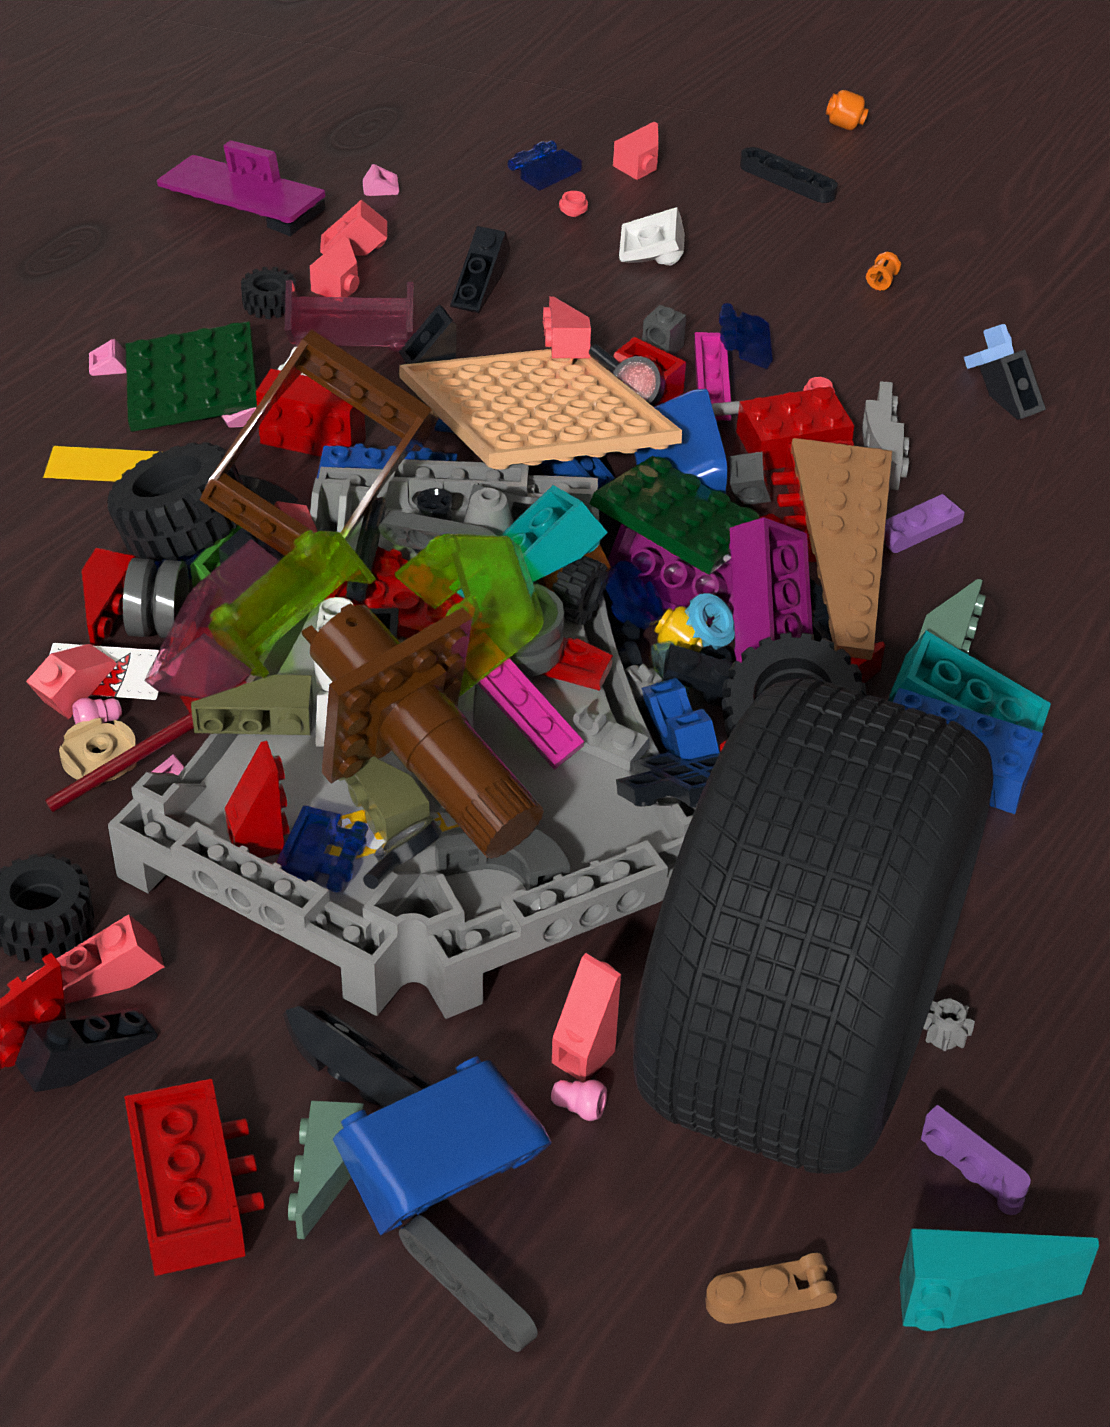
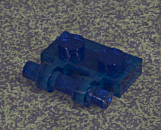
[508,140,582,191]
[719,303,773,369]
[276,805,369,892]

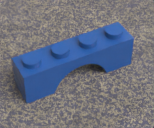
[641,678,720,761]

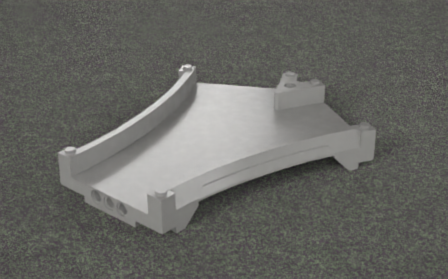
[108,459,696,1019]

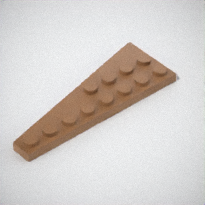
[791,438,892,660]

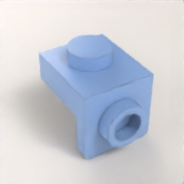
[964,324,1014,369]

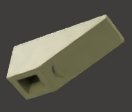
[191,675,314,735]
[338,756,430,842]

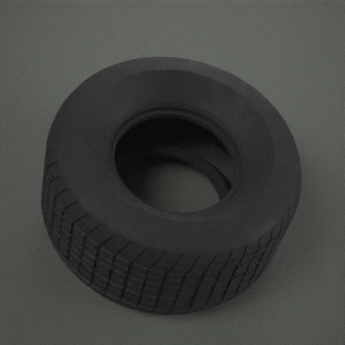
[633,678,993,1174]

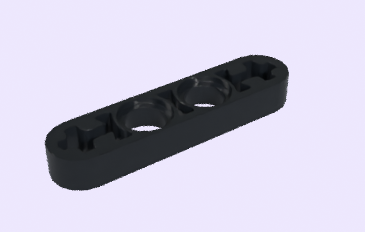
[740,147,838,203]

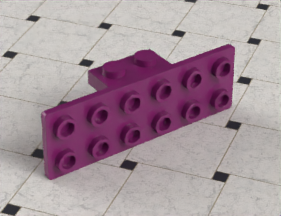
[157,140,326,223]

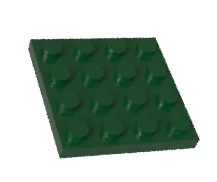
[126,321,258,432]
[589,456,759,575]

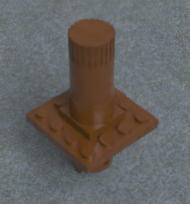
[302,603,544,859]

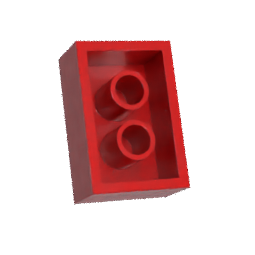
[256,369,366,457]
[736,386,854,470]

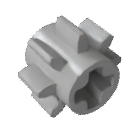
[624,664,662,710]
[923,998,975,1051]

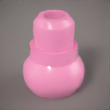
[72,698,122,724]
[551,1080,607,1121]

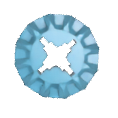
[685,593,735,650]

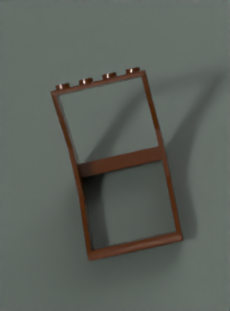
[200,329,440,579]

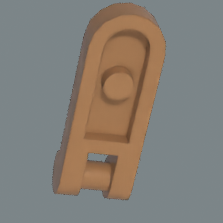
[705,1253,837,1324]

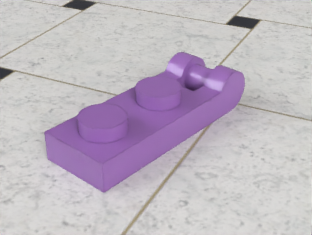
[884,494,965,553]
[921,1105,1031,1215]

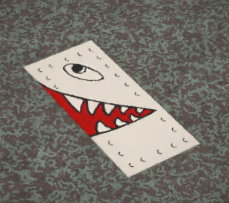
[49,643,170,700]

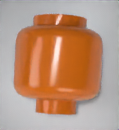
[825,90,869,130]

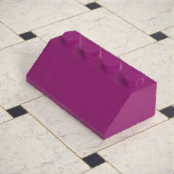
[729,517,813,663]
[604,523,734,625]

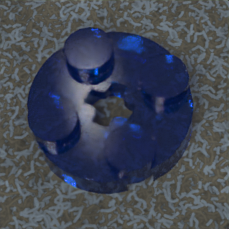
[604,561,664,630]

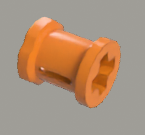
[866,252,901,291]

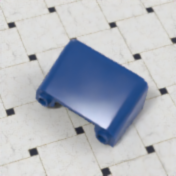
[634,389,727,494]
[333,1056,552,1236]

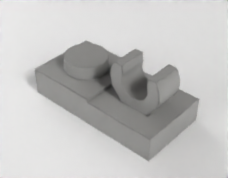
[570,704,649,772]

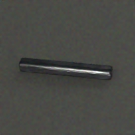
[346,497,387,602]

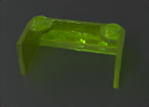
[208,530,376,678]
[395,534,544,697]

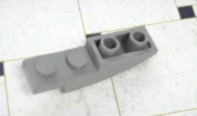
[862,381,909,490]

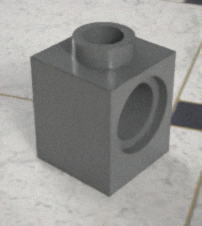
[642,305,686,356]
[729,452,771,506]

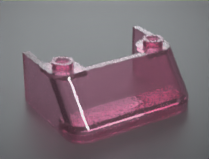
[285,280,416,352]
[144,539,297,699]

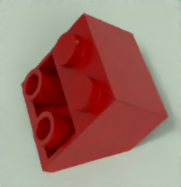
[607,337,686,406]

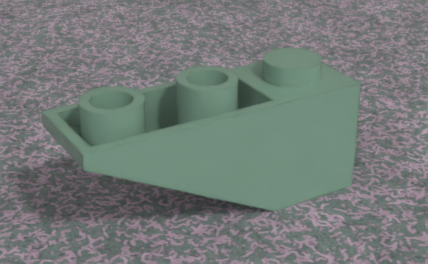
[918,579,986,655]
[288,1101,364,1239]

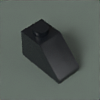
[399,305,456,364]
[979,349,1046,420]

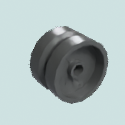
[123,558,189,638]
[481,582,564,677]

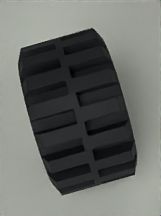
[0,853,95,963]

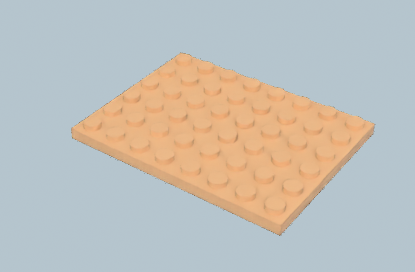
[399,349,682,470]

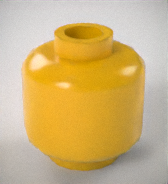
[654,606,707,653]

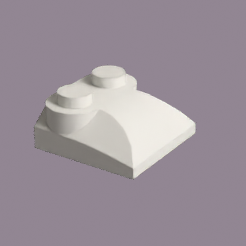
[619,207,685,265]

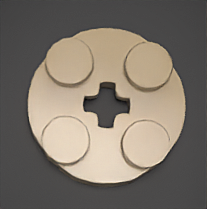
[59,718,137,787]

